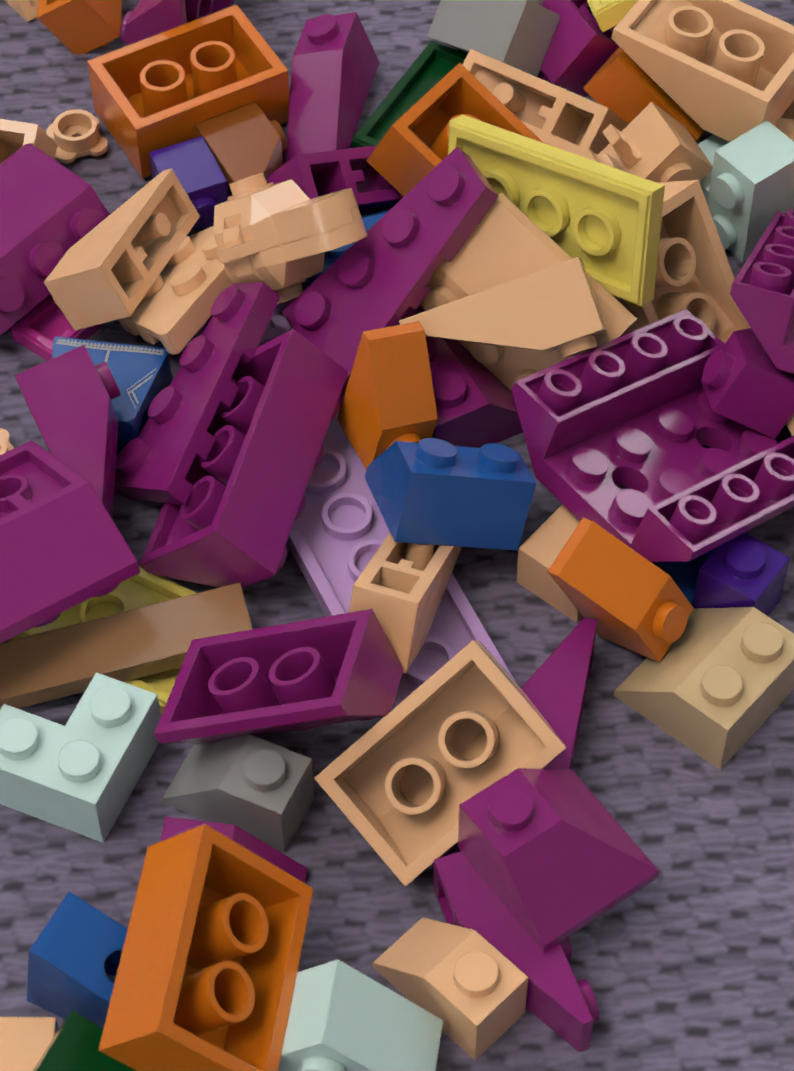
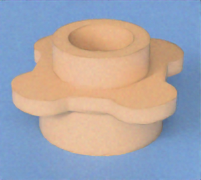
[46,109,108,164]

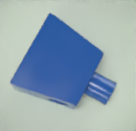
[27,891,128,1029]

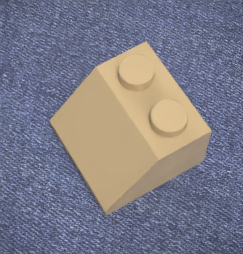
[614,607,794,770]

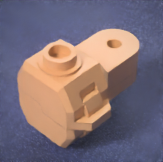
[213,173,368,304]

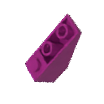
[433,851,599,1052]

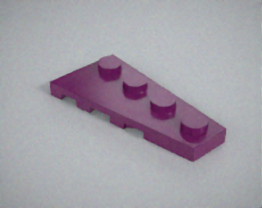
[282,147,499,400]
[114,282,280,505]

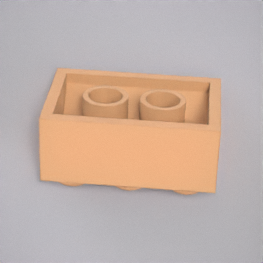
[420,193,637,391]
[314,640,567,886]

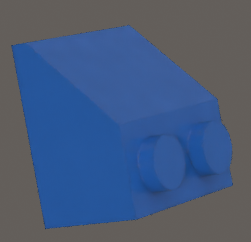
[365,438,537,551]

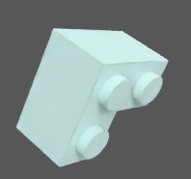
[698,120,794,263]
[0,672,161,843]
[278,959,443,1071]

